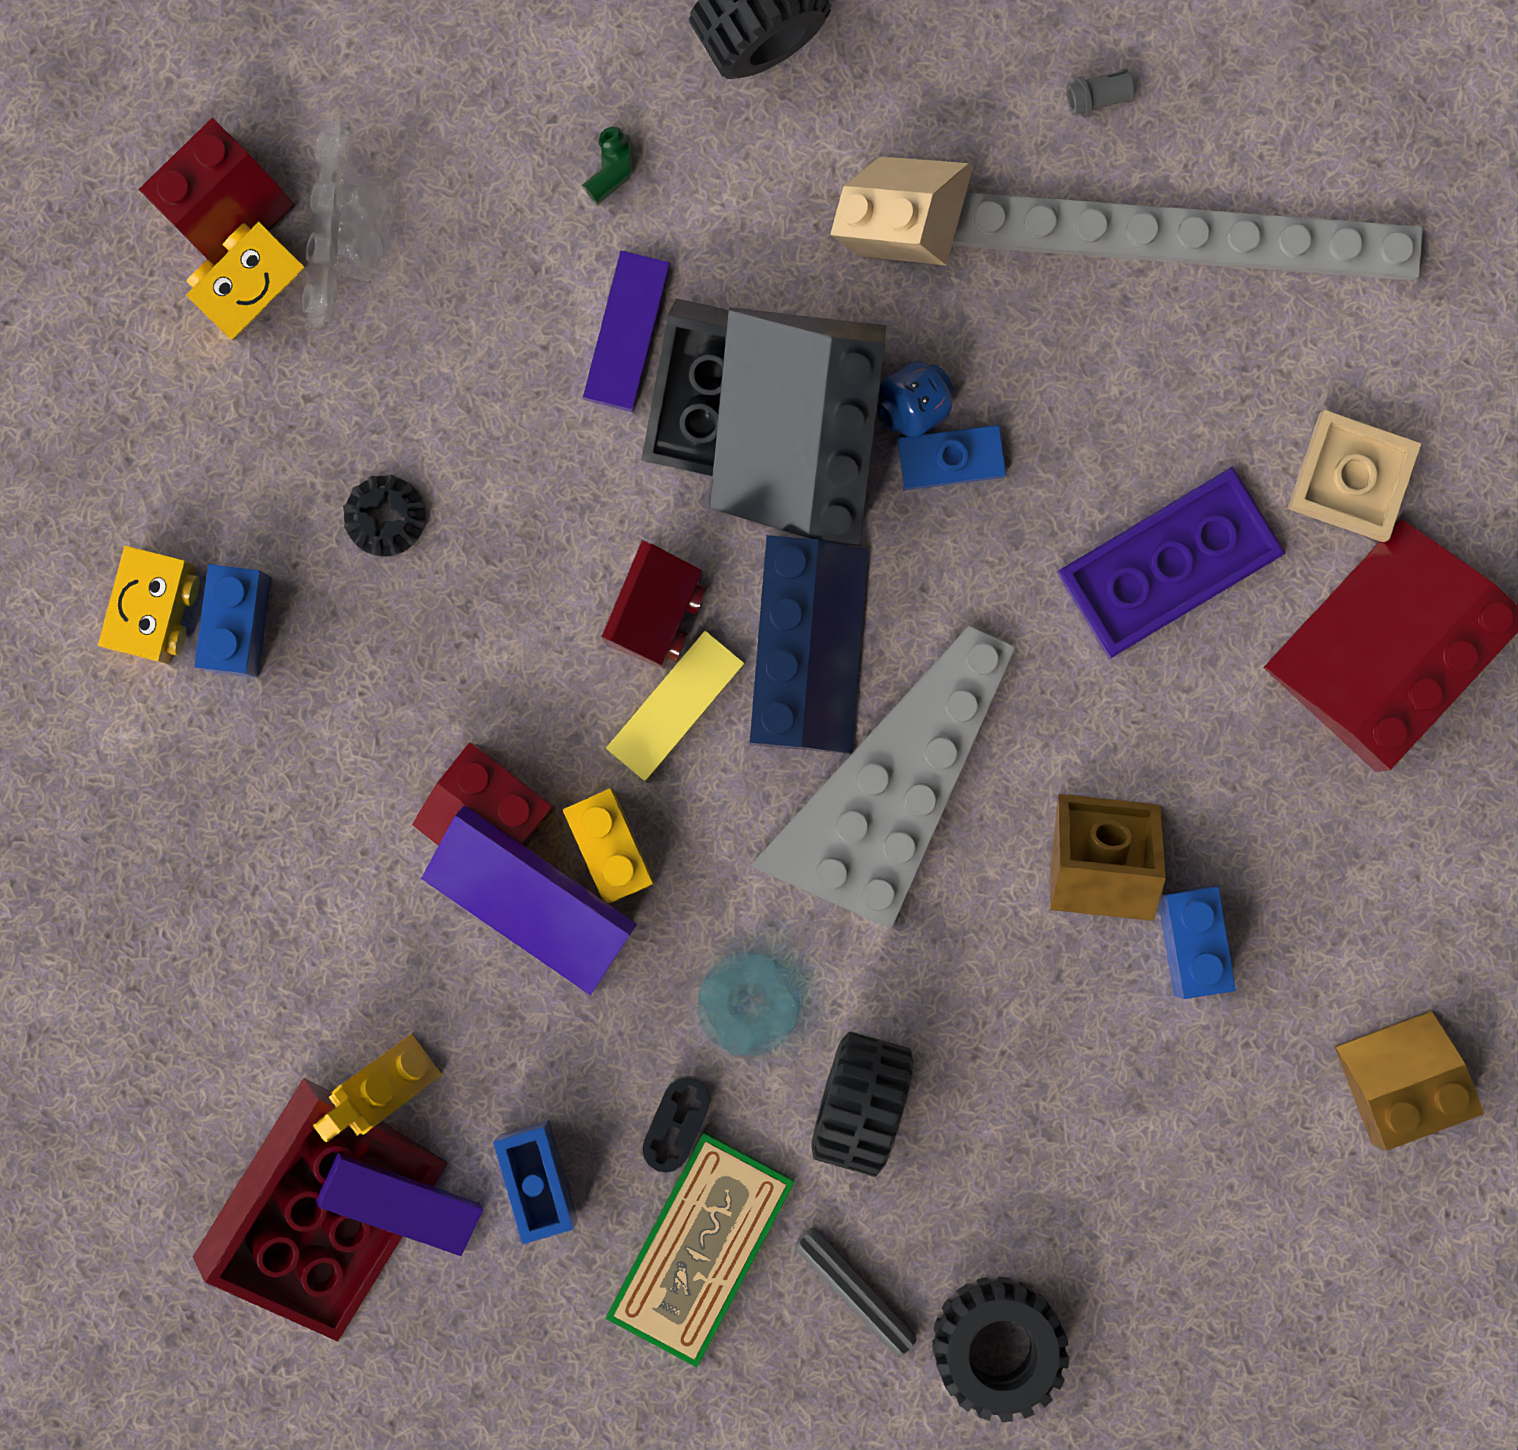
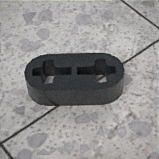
[642,1076,710,1173]

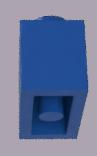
[194,564,272,678]
[1158,886,1236,999]
[493,1120,578,1245]

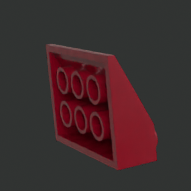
[1263,519,1518,772]
[193,1078,448,1342]

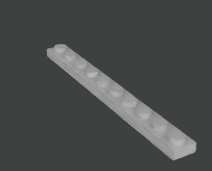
[952,192,1422,281]

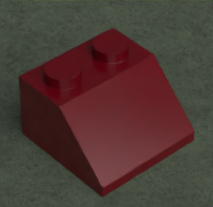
[138,117,295,266]
[601,540,708,669]
[412,742,556,847]

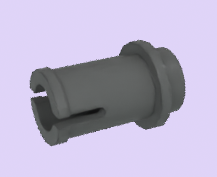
[1066,68,1135,118]

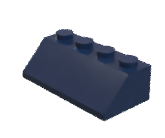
[749,535,868,754]

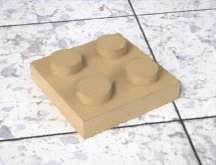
[1287,410,1422,542]

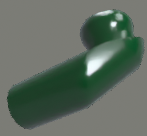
[581,126,633,205]

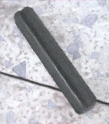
[795,1228,917,1357]

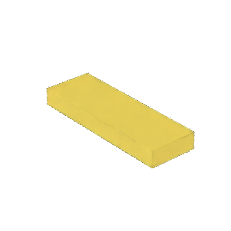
[606,631,744,782]

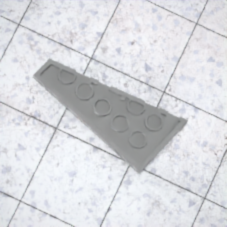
[750,626,1015,929]

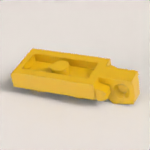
[313,1033,442,1142]

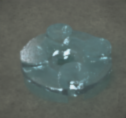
[697,952,800,1056]

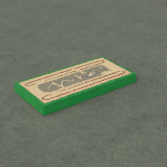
[605,1131,795,1368]

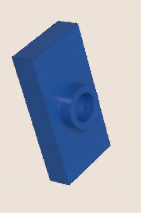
[897,425,1006,491]

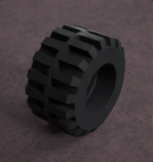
[689,0,831,79]
[811,1031,913,1177]
[932,1276,1070,1422]

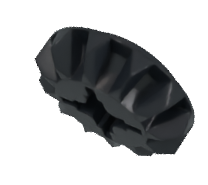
[343,475,426,557]

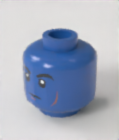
[877,360,955,438]

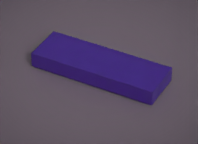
[583,250,670,412]
[316,1153,483,1256]

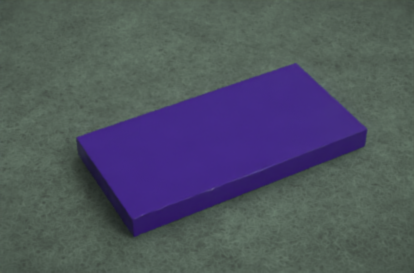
[1056,466,1286,659]
[421,806,637,995]

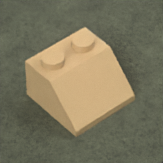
[830,156,973,266]

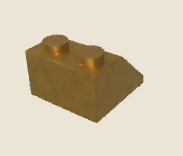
[1050,794,1166,921]
[1335,1011,1485,1151]

